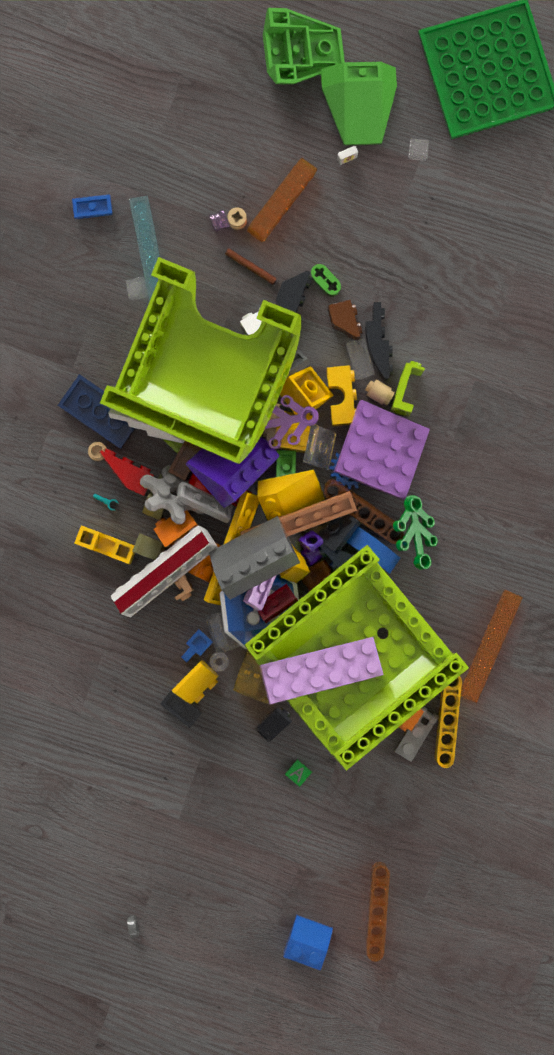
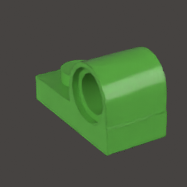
[276,450,296,477]

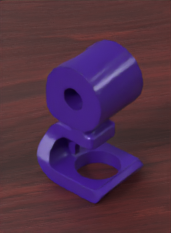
[297,530,323,567]

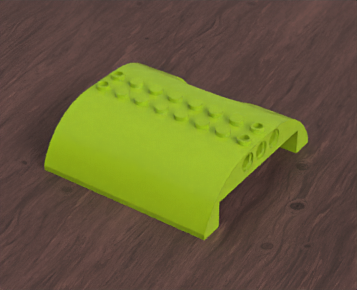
[100,257,301,464]

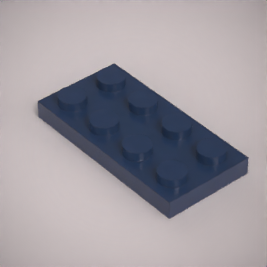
[57,374,136,449]

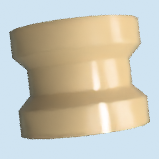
[228,208,247,230]

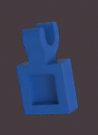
[181,629,213,662]

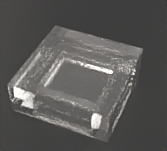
[408,138,429,161]

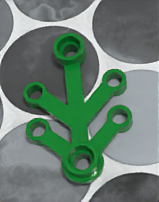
[393,495,438,570]

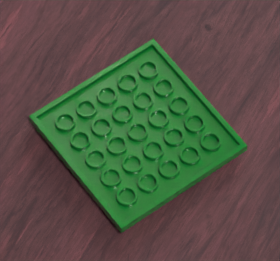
[418,0,554,140]

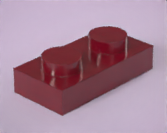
[258,583,298,623]

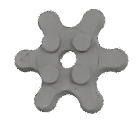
[140,465,204,524]

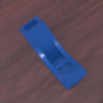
[346,527,401,574]

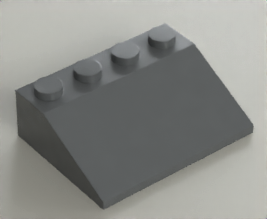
[209,516,300,600]

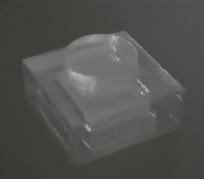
[125,277,148,300]

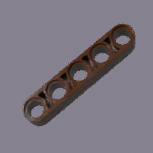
[324,479,404,544]

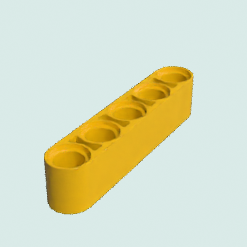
[435,676,462,768]

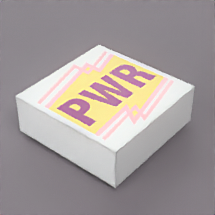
[337,146,358,165]

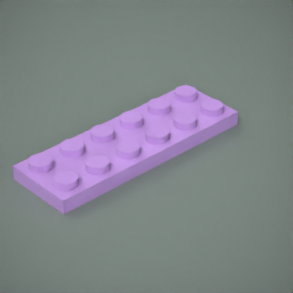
[260,637,384,704]

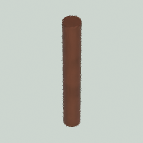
[225,249,277,285]

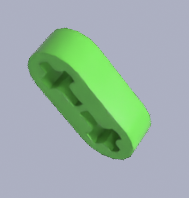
[311,264,341,297]

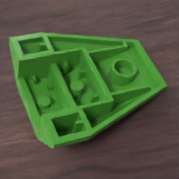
[263,8,345,84]

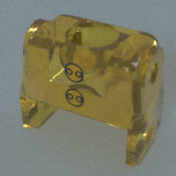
[233,650,273,705]

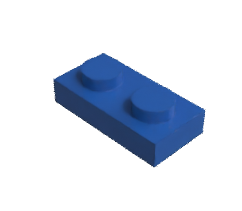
[72,194,113,219]

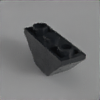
[276,271,312,314]

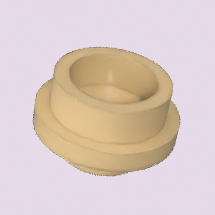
[88,442,107,461]

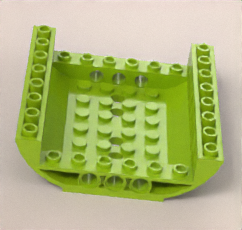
[245,545,469,771]

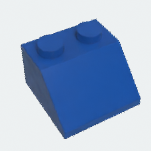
[284,915,333,971]

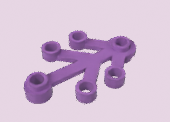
[265,395,319,449]

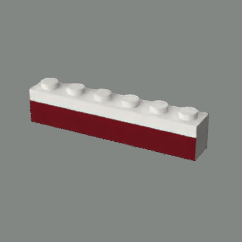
[111,525,218,618]

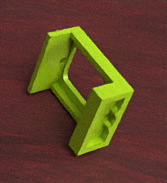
[390,361,425,417]

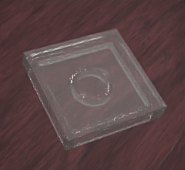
[303,425,337,470]

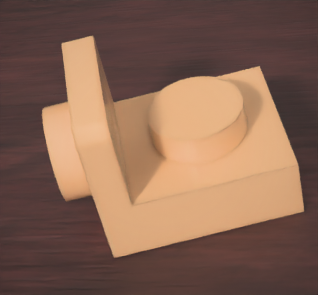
[175,574,194,602]

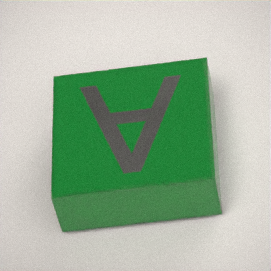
[285,759,312,787]

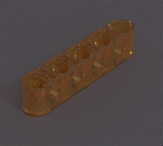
[247,158,318,243]
[366,862,390,962]

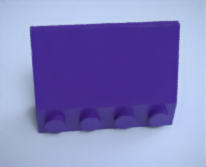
[186,437,280,508]

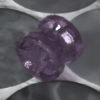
[209,209,230,233]

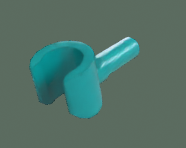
[93,494,119,511]

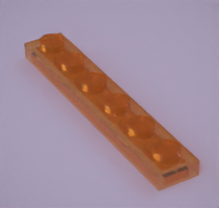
[461,590,523,703]

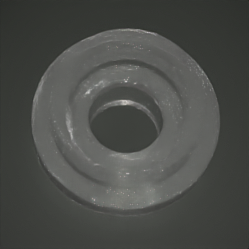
[210,652,229,671]

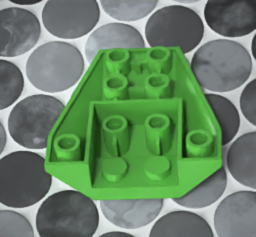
[321,62,397,145]

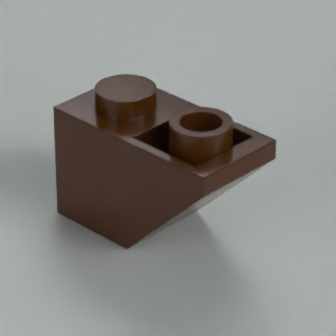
[328,300,362,340]

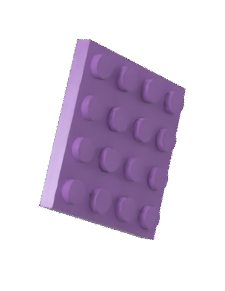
[334,400,430,500]

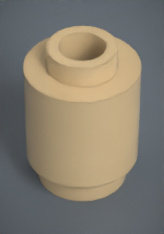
[365,379,395,405]

